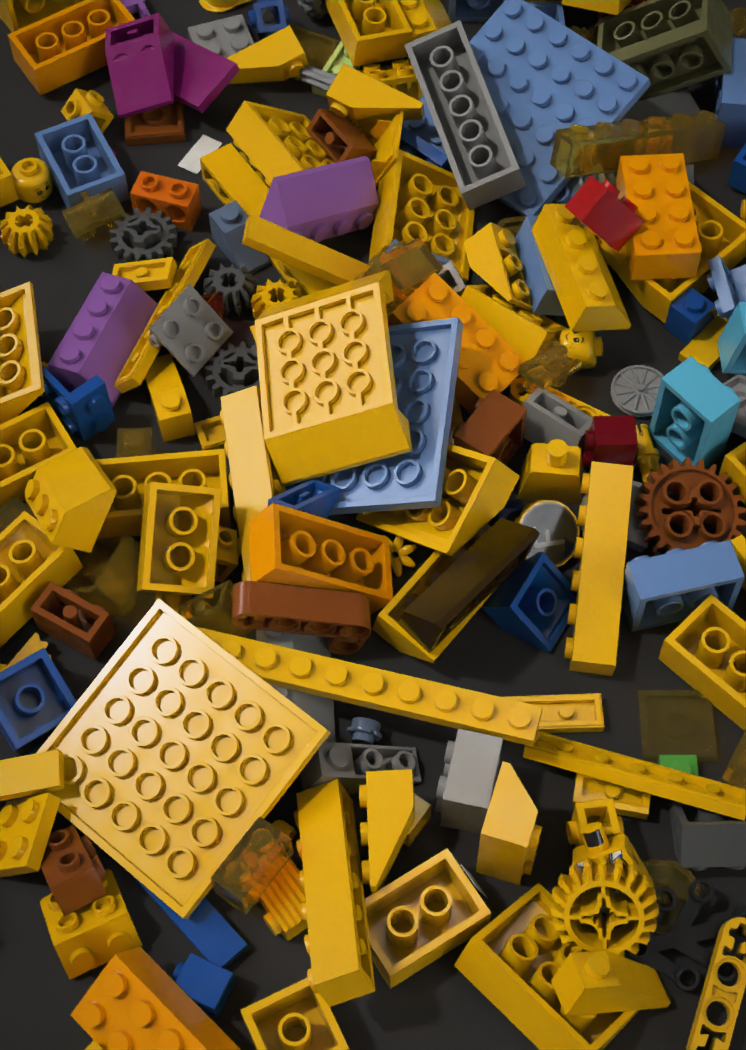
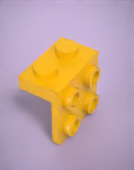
[40,869,143,980]

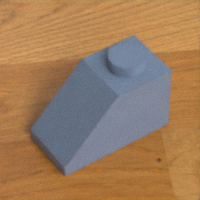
[209,200,270,274]

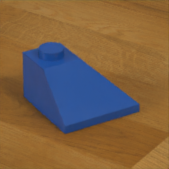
[481,552,577,652]

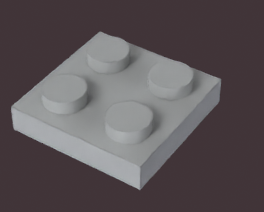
[187,14,254,58]

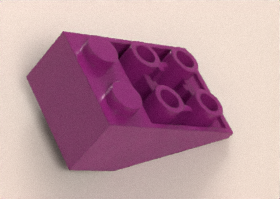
[105,13,175,119]

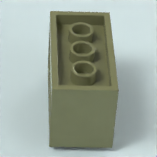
[597,0,733,102]

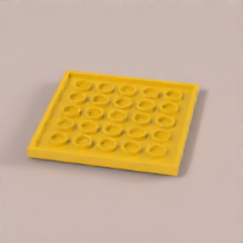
[37,598,331,919]

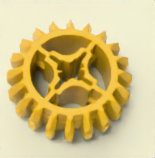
[550,854,659,957]

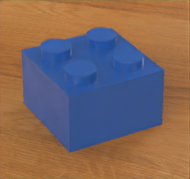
[0,648,77,753]

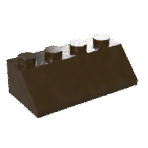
[398,518,540,653]

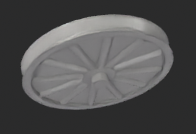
[610,365,664,417]

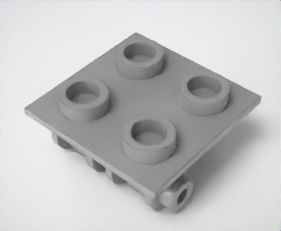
[148,284,233,377]

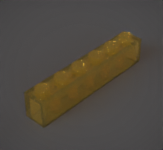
[550,110,726,178]

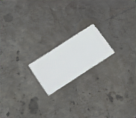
[177,135,222,174]

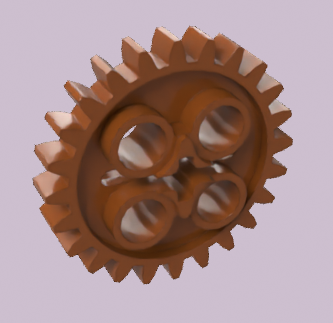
[634,457,746,553]

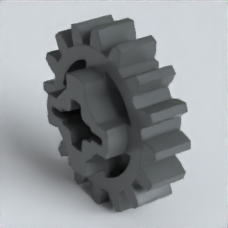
[109,207,178,263]
[205,341,260,398]

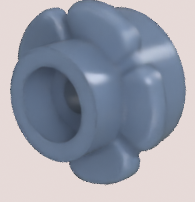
[346,717,382,745]

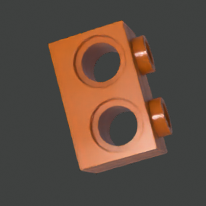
[130,171,202,231]

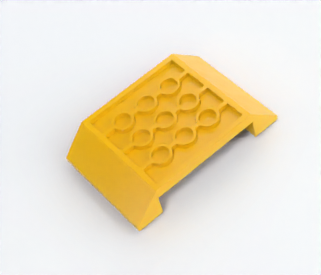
[255,270,412,487]

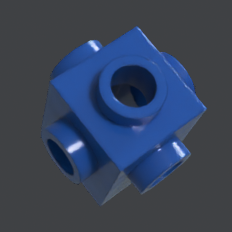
[248,0,290,38]

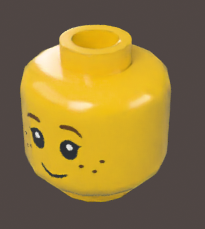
[11,157,53,203]
[555,328,603,371]

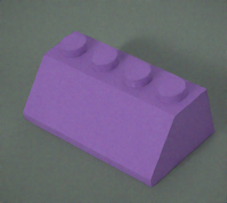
[259,156,379,242]
[48,272,158,407]

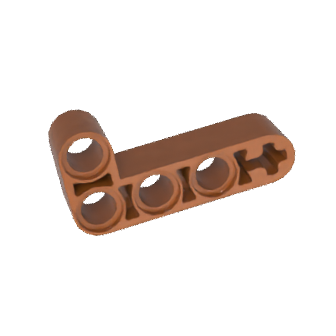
[232,581,371,655]

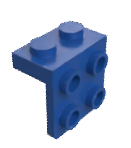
[40,365,115,442]

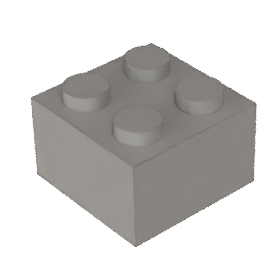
[435,729,503,834]

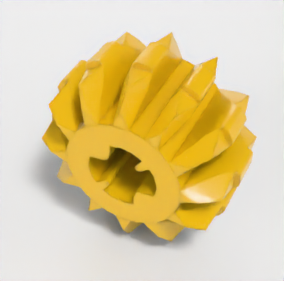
[0,204,54,258]
[251,277,304,320]

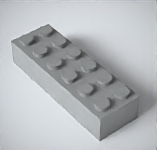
[404,20,526,211]

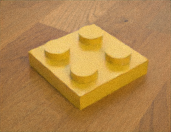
[0,793,61,878]

